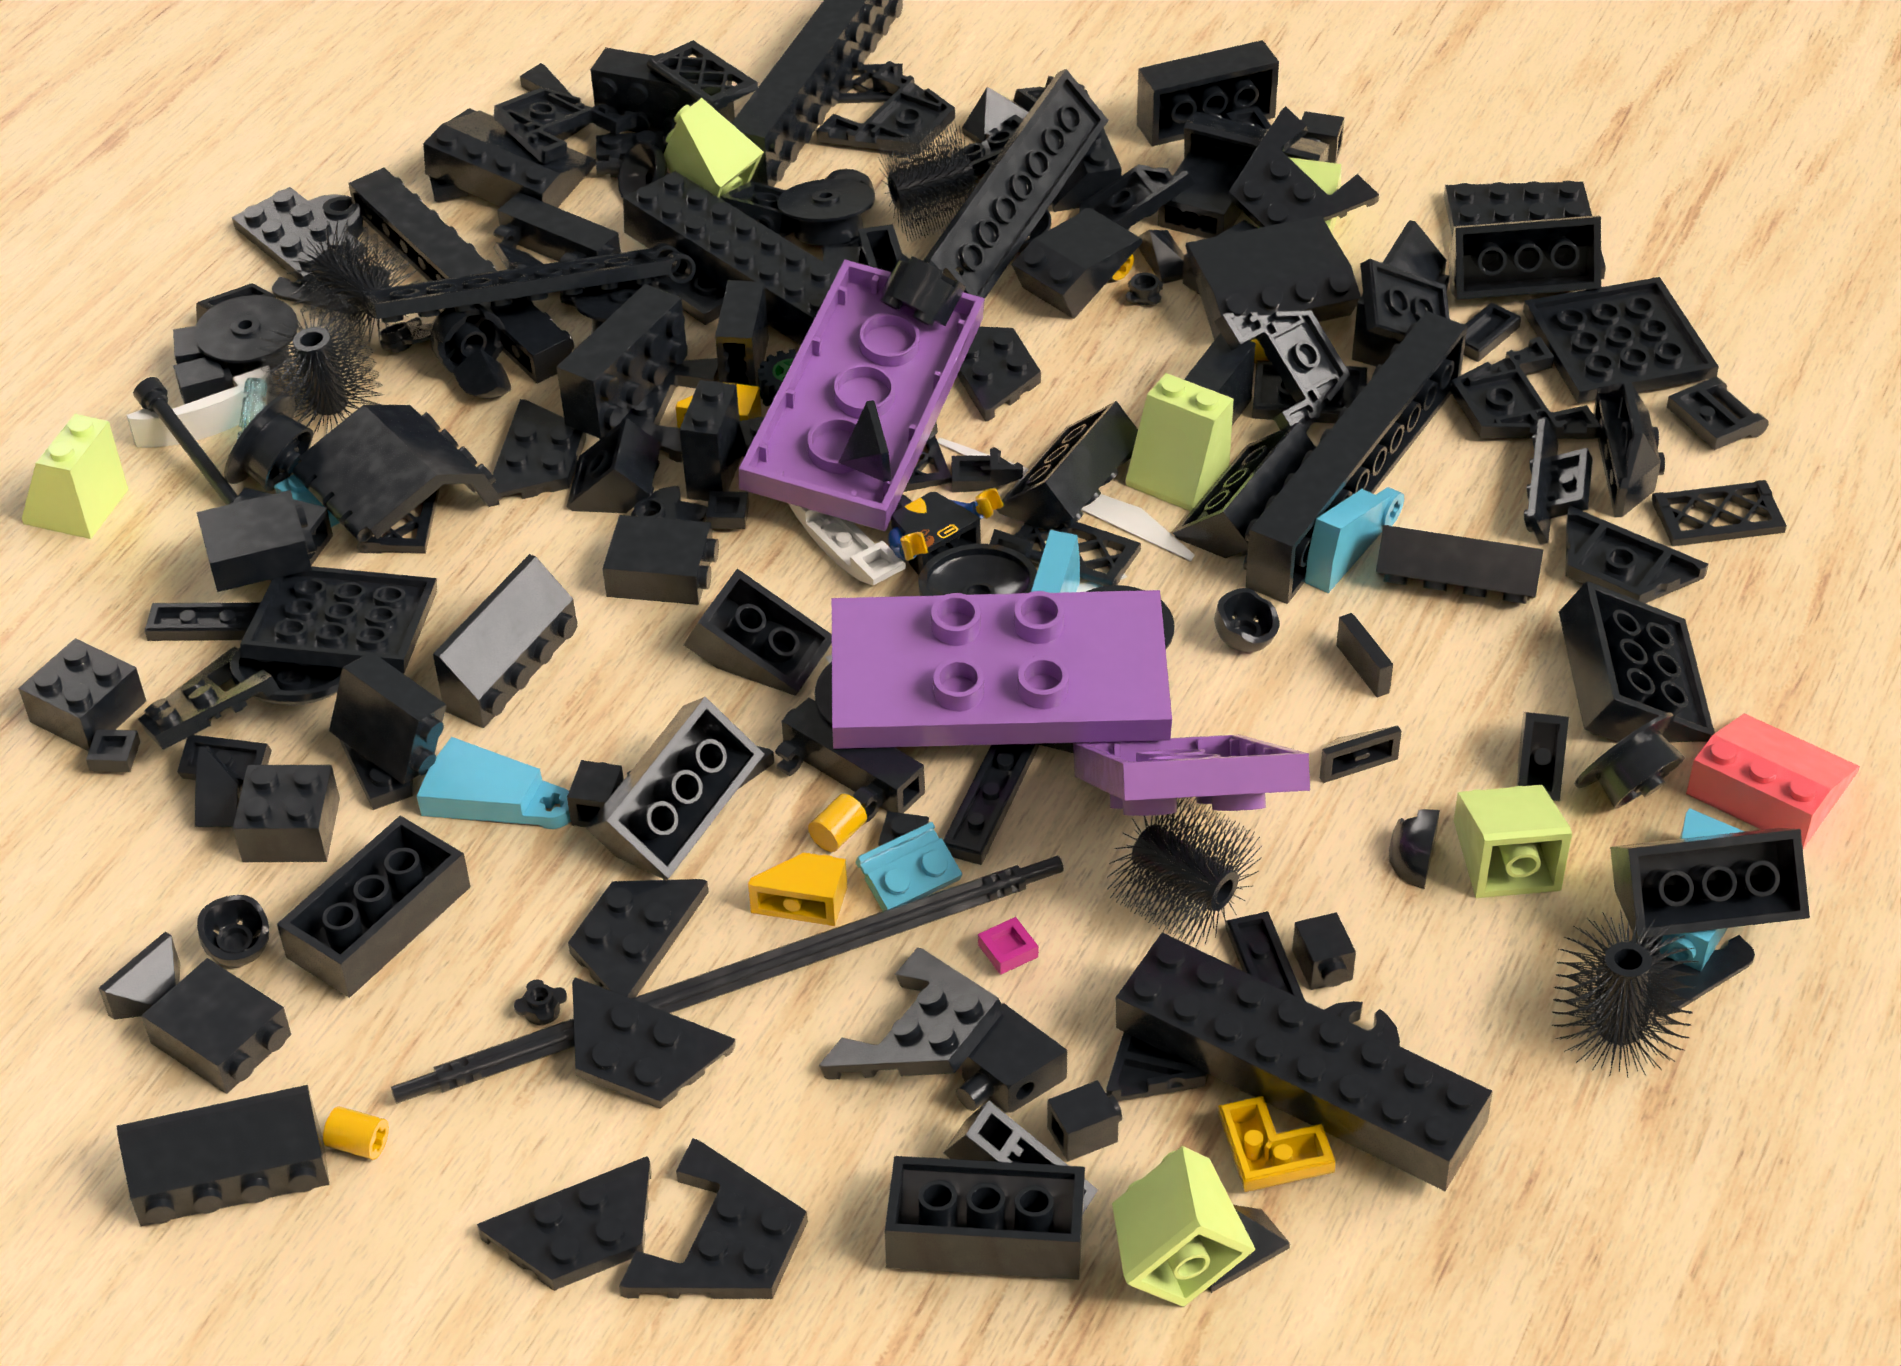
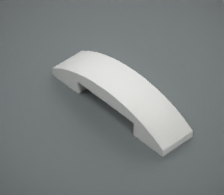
[127,366,277,448]
[788,503,906,585]

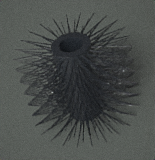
[878,121,980,242]
[287,217,420,349]
[256,306,384,436]
[1107,797,1262,948]
[1552,910,1699,1078]

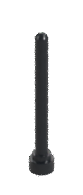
[133,377,238,505]

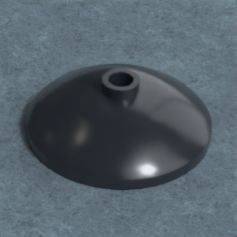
[918,544,1037,596]
[230,648,342,705]

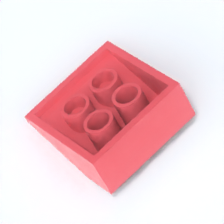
[1686,713,1860,849]

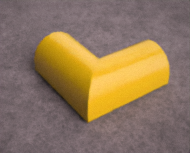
[1218,1096,1336,1192]

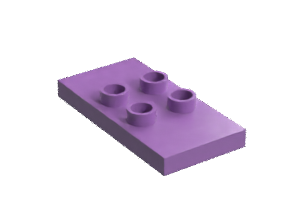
[739,260,985,531]
[831,590,1172,749]
[1073,734,1310,816]

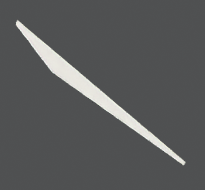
[937,438,1195,561]

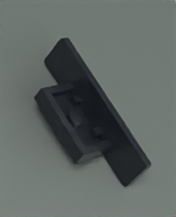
[1524,417,1593,545]

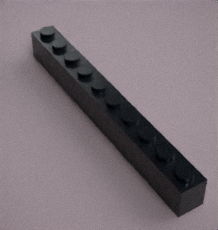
[348,167,574,384]

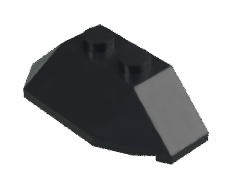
[1593,383,1665,517]

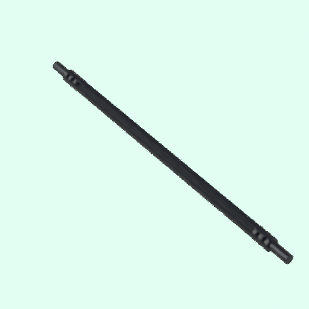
[391,855,1064,1104]

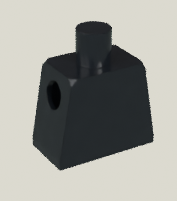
[956,1003,1067,1113]

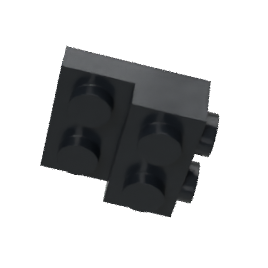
[720,181,795,238]

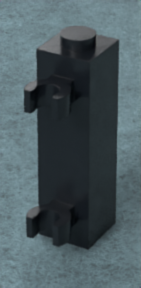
[493,192,621,262]
[775,697,925,822]

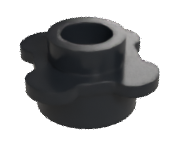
[1126,273,1163,305]
[514,979,567,1025]

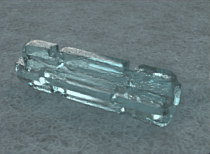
[237,378,267,440]

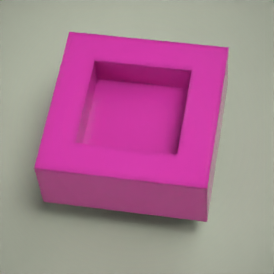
[978,917,1039,975]

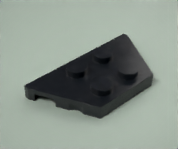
[1079,164,1195,230]
[957,326,1041,422]
[492,399,586,506]
[1565,506,1709,604]
[568,879,709,998]
[572,977,736,1109]
[1106,1032,1209,1101]
[477,1156,652,1291]

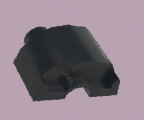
[880,253,966,327]

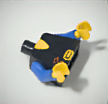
[888,488,1004,575]

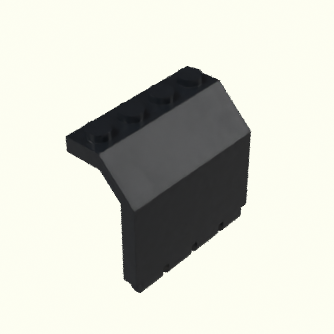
[293,404,500,542]

